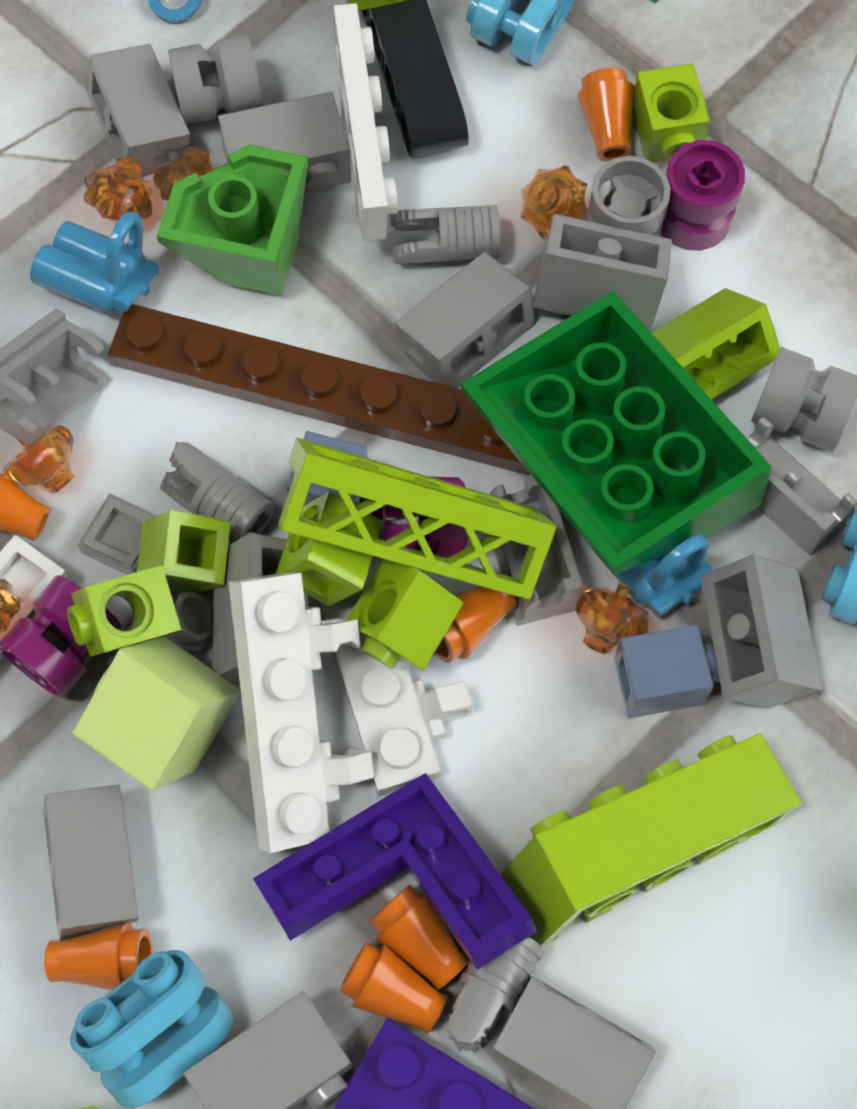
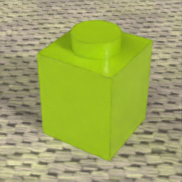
[137,510,231,594]

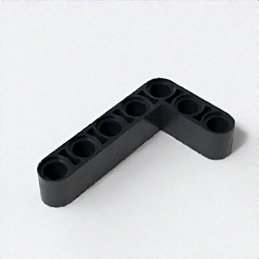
[361,0,469,159]

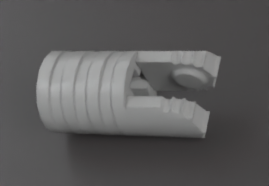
[390,205,500,264]
[160,442,275,543]
[446,937,545,1053]

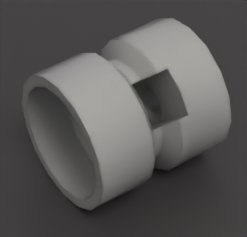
[168,35,263,125]
[586,156,671,237]
[751,347,857,452]

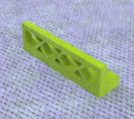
[278,437,557,600]

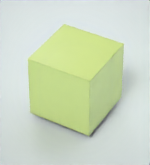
[72,636,241,791]

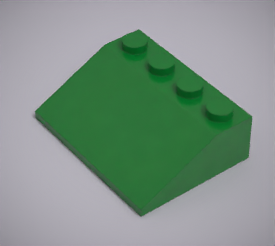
[461,291,772,575]

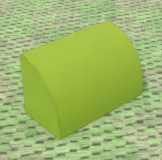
[651,288,780,400]

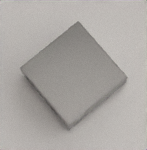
[78,493,156,575]

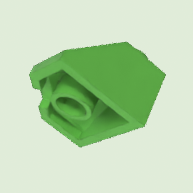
[156,144,308,296]

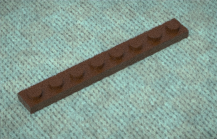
[107,304,530,475]

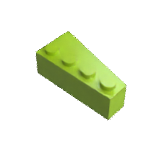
[501,733,802,947]

